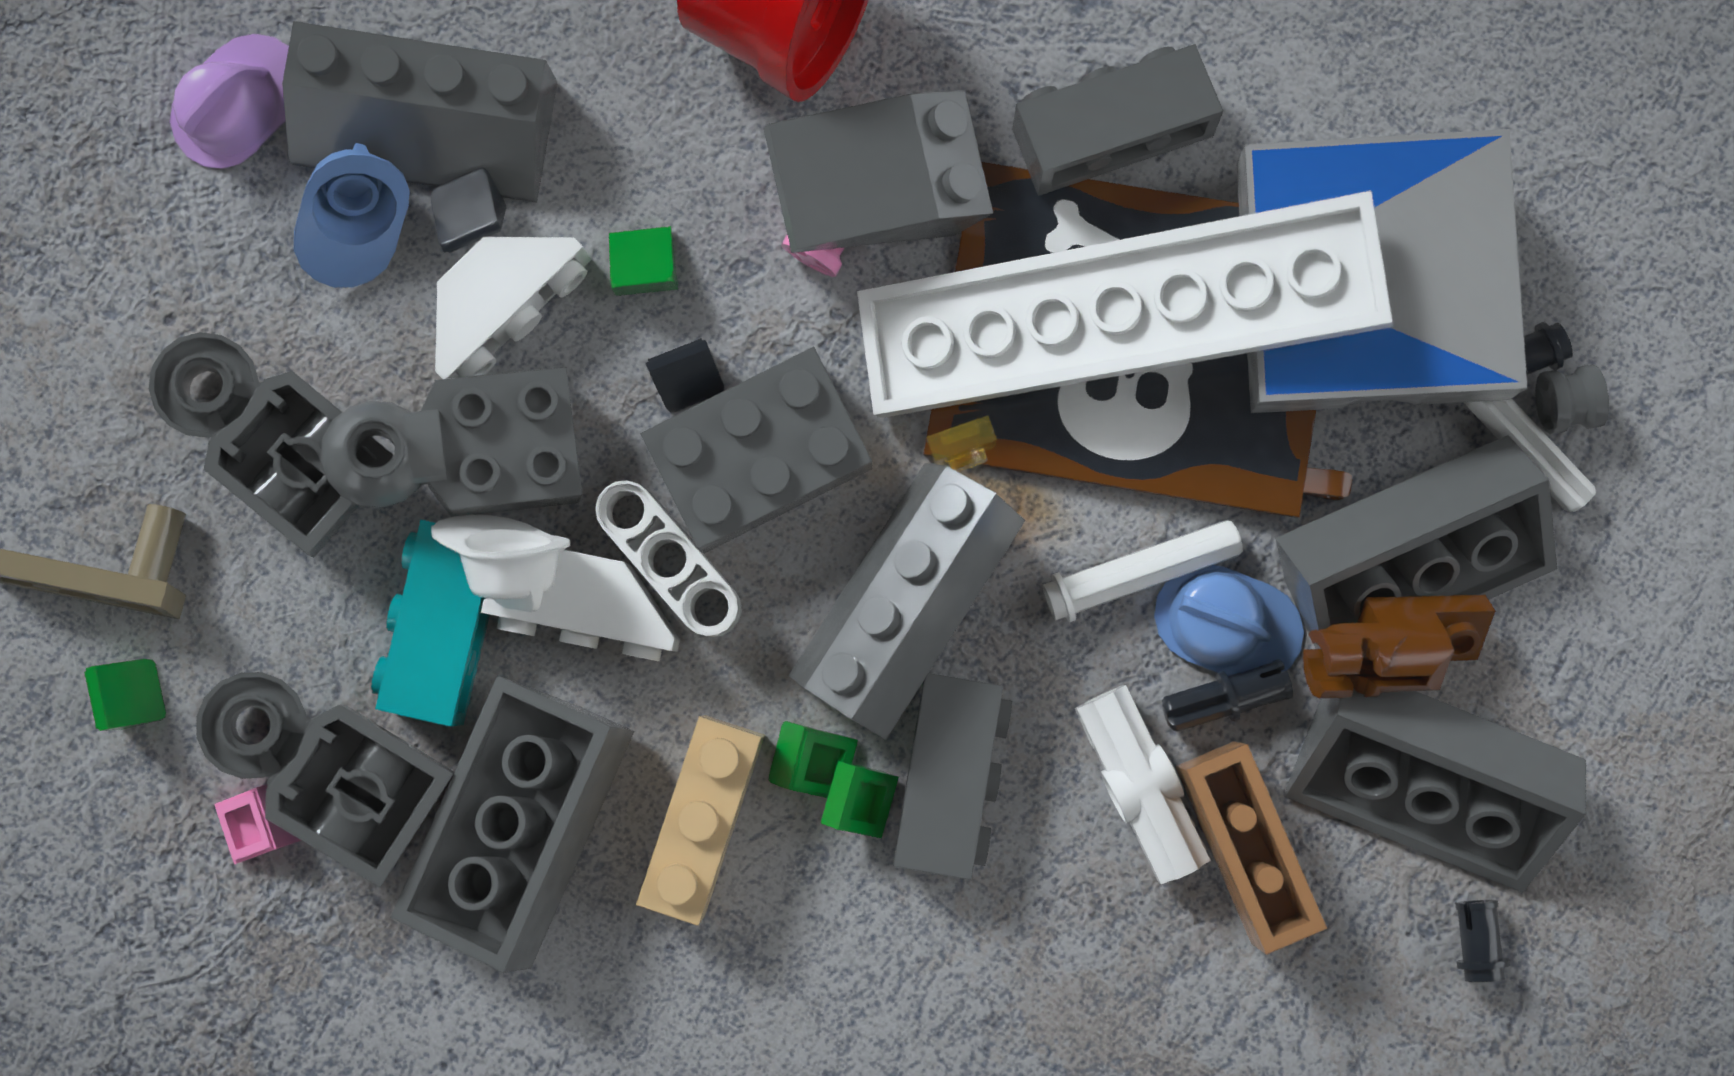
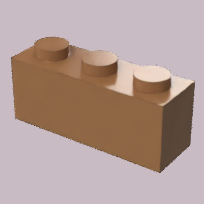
[1175,742,1327,955]

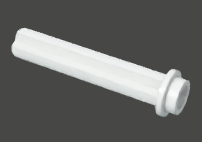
[1463,398,1596,512]
[1042,520,1243,622]

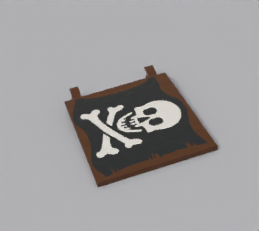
[924,162,1353,518]

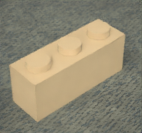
[636,715,765,926]

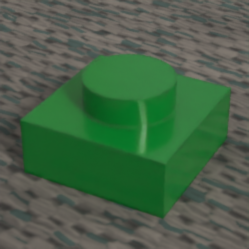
[821,761,899,839]

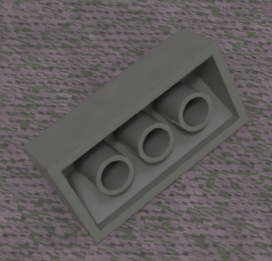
[282,21,558,203]
[1275,435,1557,649]
[788,463,1026,739]
[390,675,635,973]
[1285,690,1586,893]

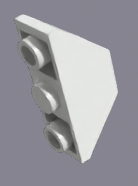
[435,237,592,379]
[481,550,680,661]

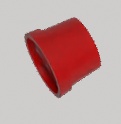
[677,0,869,102]

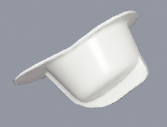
[431,515,570,612]

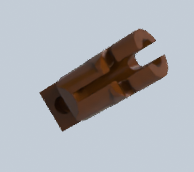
[1303,595,1496,699]

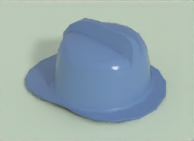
[293,143,410,287]
[1154,565,1304,676]

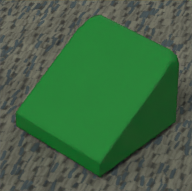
[609,226,678,296]
[84,659,166,731]
[768,721,858,798]

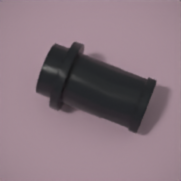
[1524,322,1573,375]
[1455,900,1510,982]

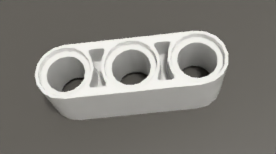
[595,480,742,637]

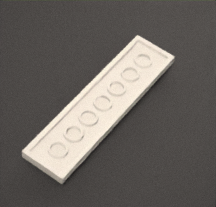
[857,191,1393,418]

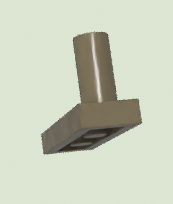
[0,504,186,620]

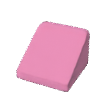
[214,784,302,865]

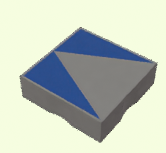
[1237,129,1527,413]

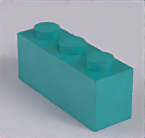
[371,520,490,727]

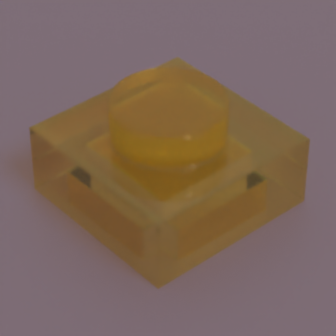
[927,416,997,472]

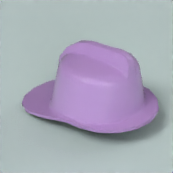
[170,34,289,169]

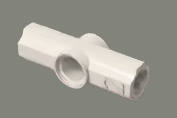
[1075,685,1211,884]

